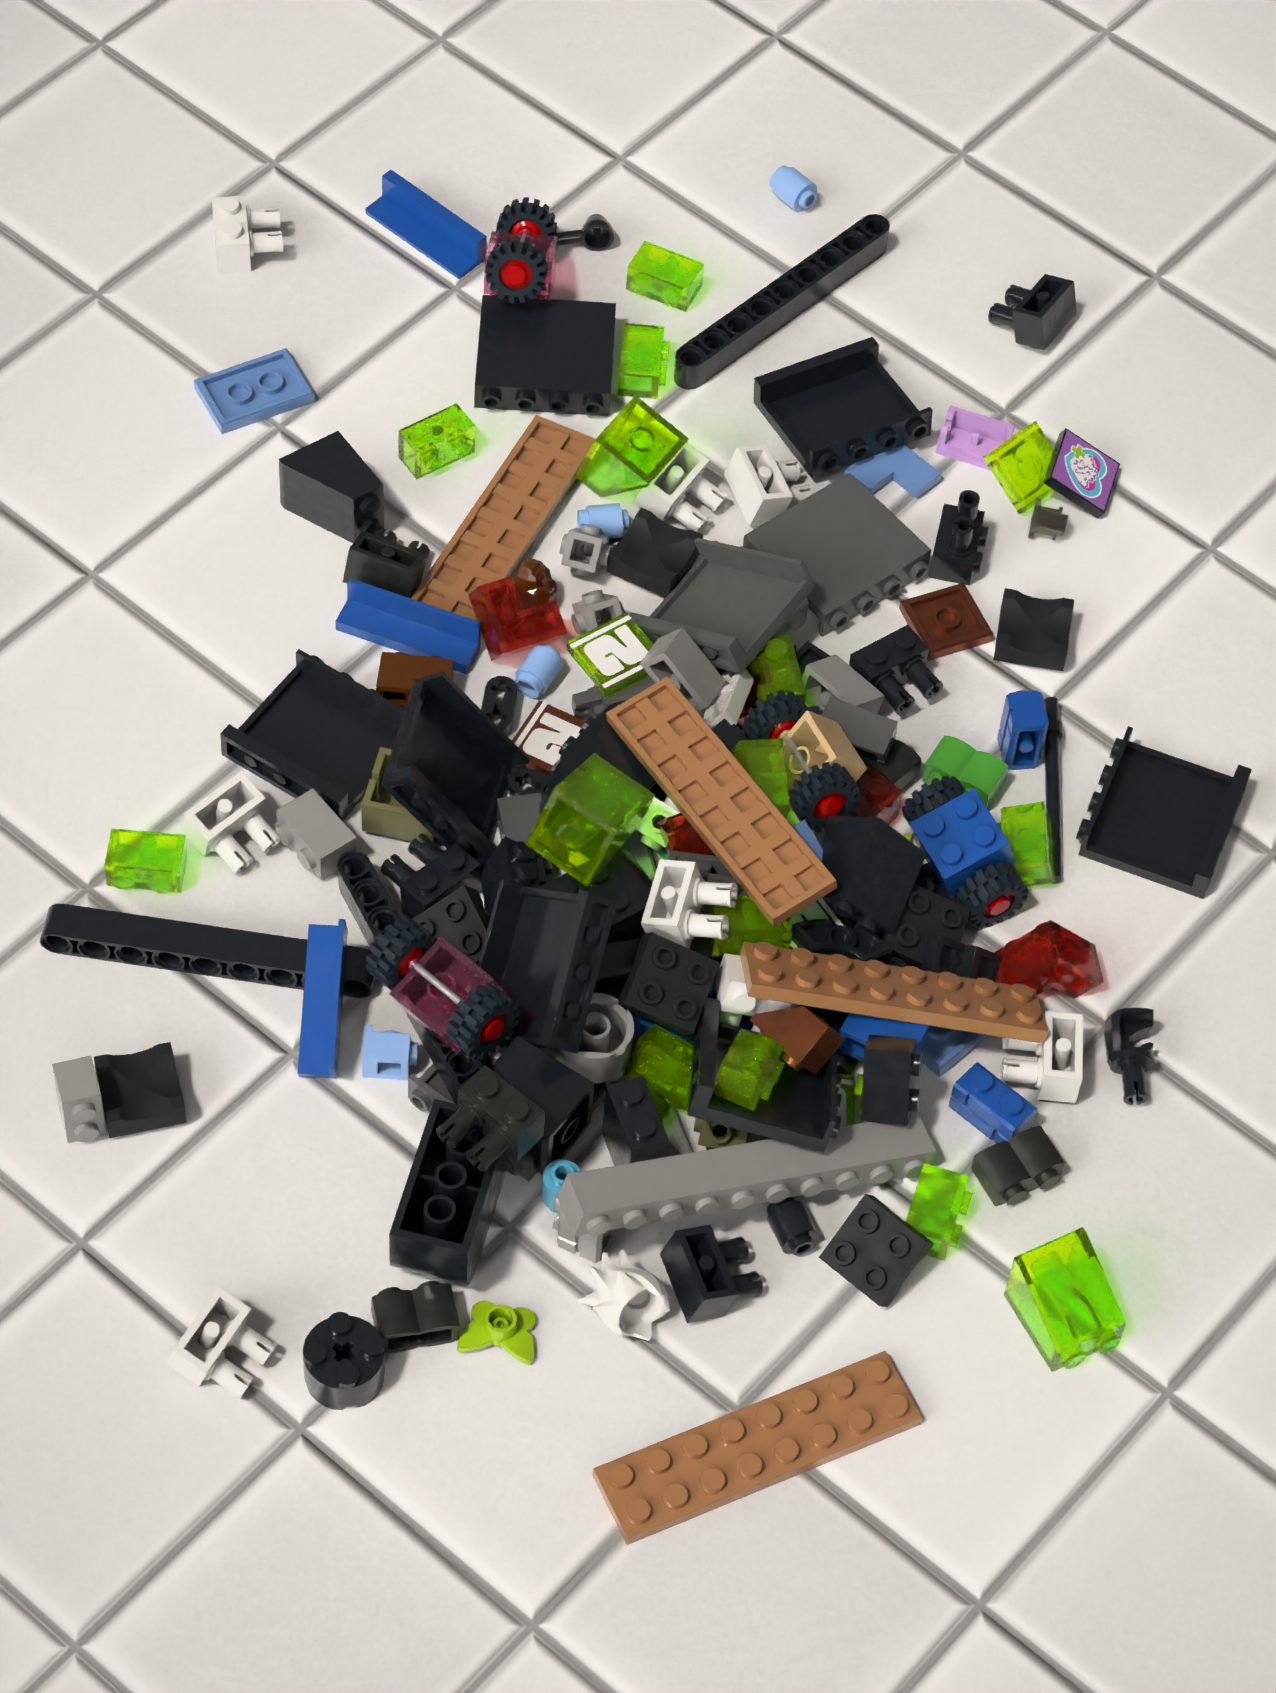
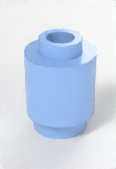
[769,165,817,211]
[577,503,629,539]
[515,645,563,698]

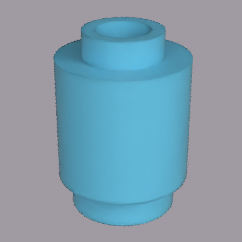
[542,1159,581,1213]

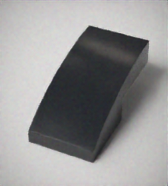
[921,934,1002,982]

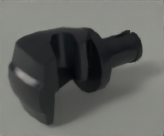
[1104,1008,1155,1105]

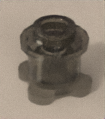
[1028,498,1069,541]

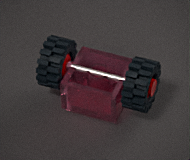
[484,197,558,303]
[366,917,520,1059]

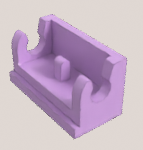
[936,405,1015,473]

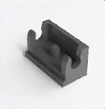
[821,697,898,764]

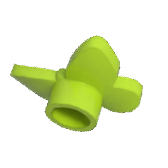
[457,1300,536,1365]

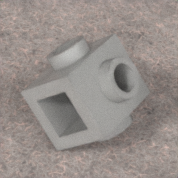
[560,523,613,576]
[571,590,626,641]

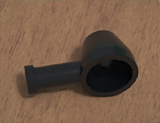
[553,214,614,251]

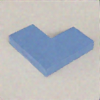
[844,445,942,498]

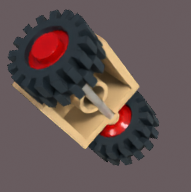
[744,690,867,833]

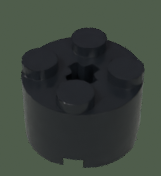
[303,1312,385,1410]

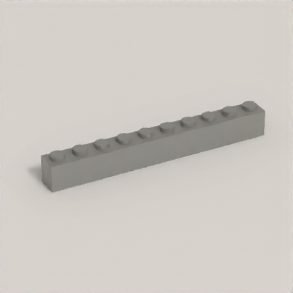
[557,1113,937,1236]

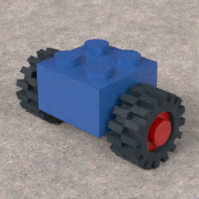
[902,776,1029,928]

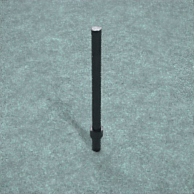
[1044,697,1063,884]

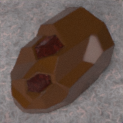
[513,557,557,617]

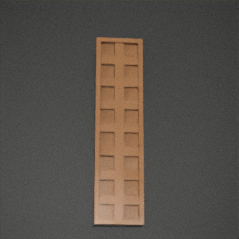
[411,415,597,623]
[606,676,837,927]
[740,941,1048,1044]
[592,1351,922,1545]

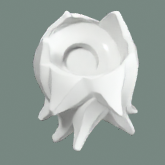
[578,1250,670,1341]

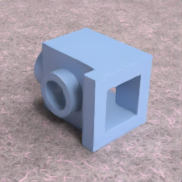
[362,1024,418,1080]

